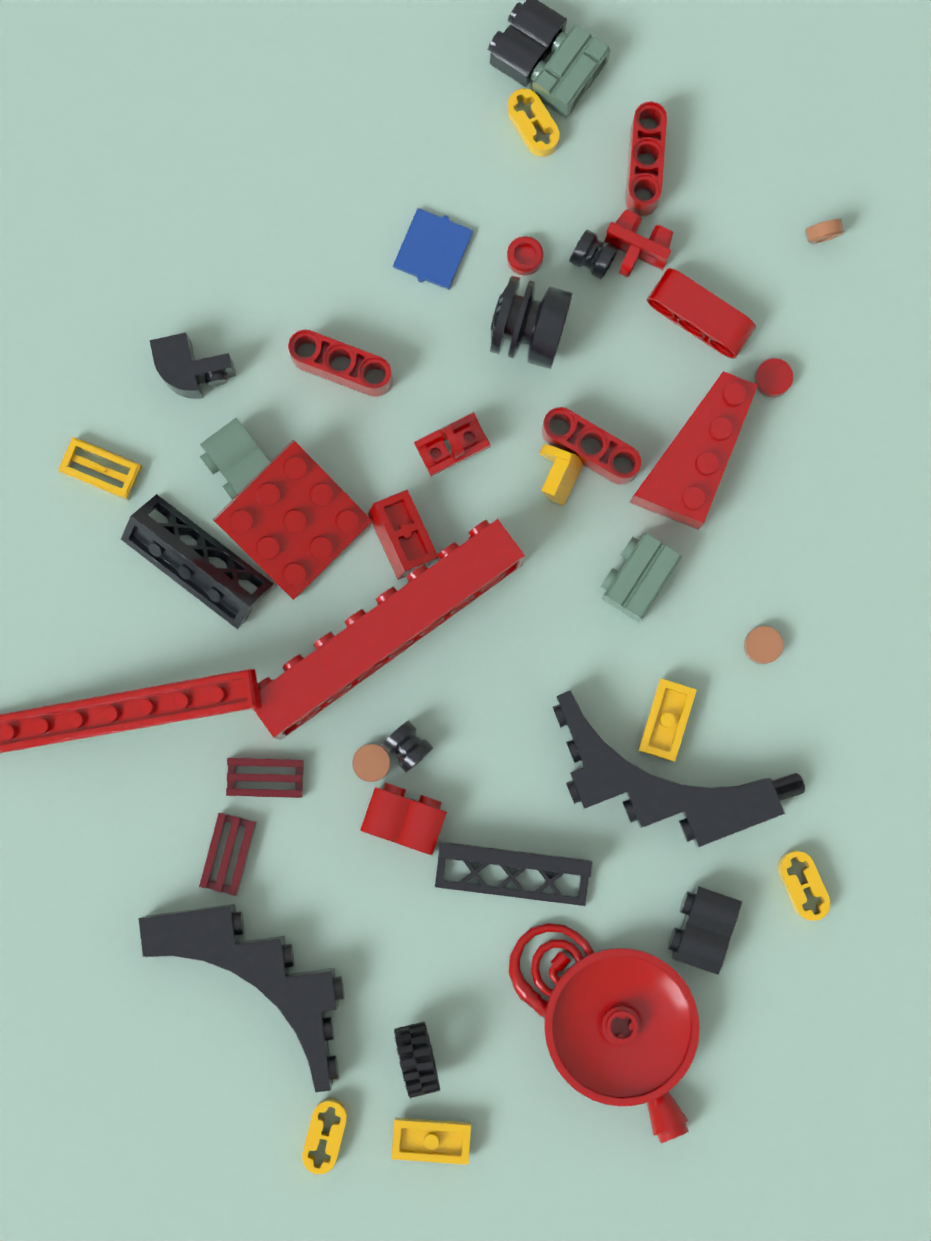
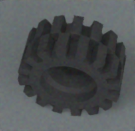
[394,1021,440,1098]

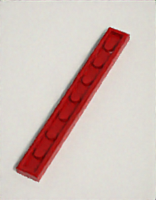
[0,669,261,754]

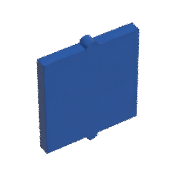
[393,208,473,290]

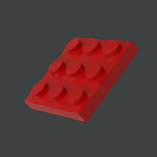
[212,440,372,600]

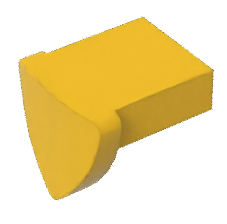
[539,444,583,506]

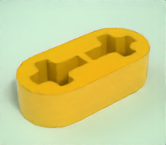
[508,88,559,157]
[778,851,831,921]
[302,1098,348,1174]

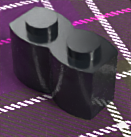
[488,0,567,87]
[668,886,742,975]

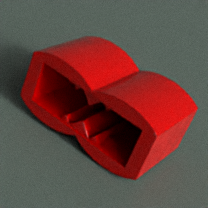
[360,782,447,855]

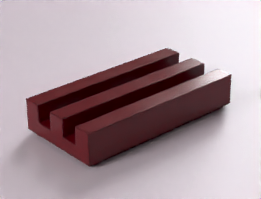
[226,758,304,798]
[199,813,257,896]

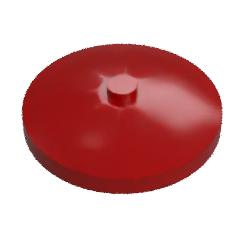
[544,948,700,1107]

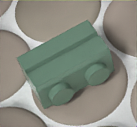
[530,25,611,118]
[600,532,682,622]

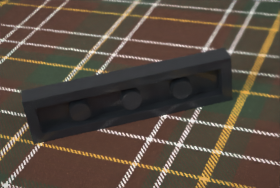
[121,494,274,629]
[435,842,592,906]

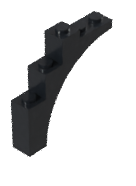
[552,691,785,847]
[138,904,345,1093]

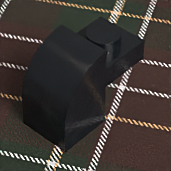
[149,332,236,399]

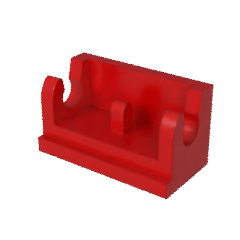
[367,489,439,580]

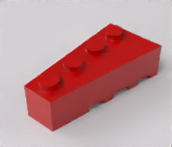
[629,371,758,530]

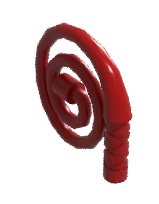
[508,923,594,1018]

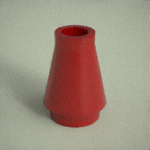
[647,1091,689,1143]

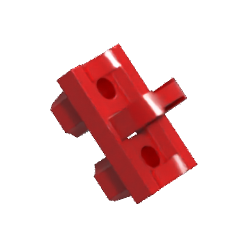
[604,210,673,277]
[414,412,491,477]

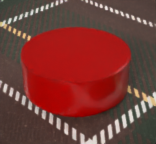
[507,236,544,276]
[754,358,793,397]

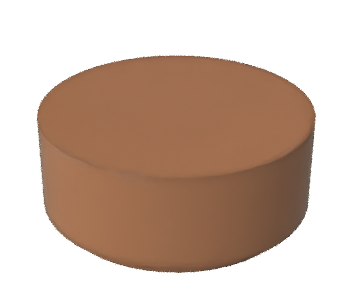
[805,219,845,244]
[744,626,783,664]
[352,744,391,782]

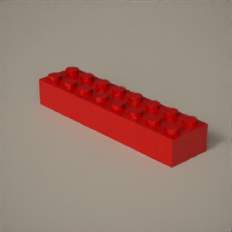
[253,519,525,740]

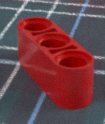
[625,101,667,217]
[647,268,756,359]
[288,329,393,397]
[542,407,641,485]

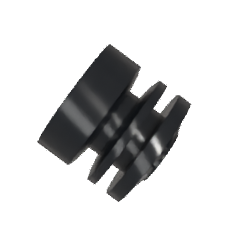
[490,276,573,369]

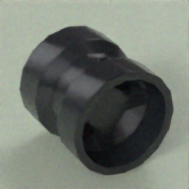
[569,229,619,280]
[381,720,434,773]

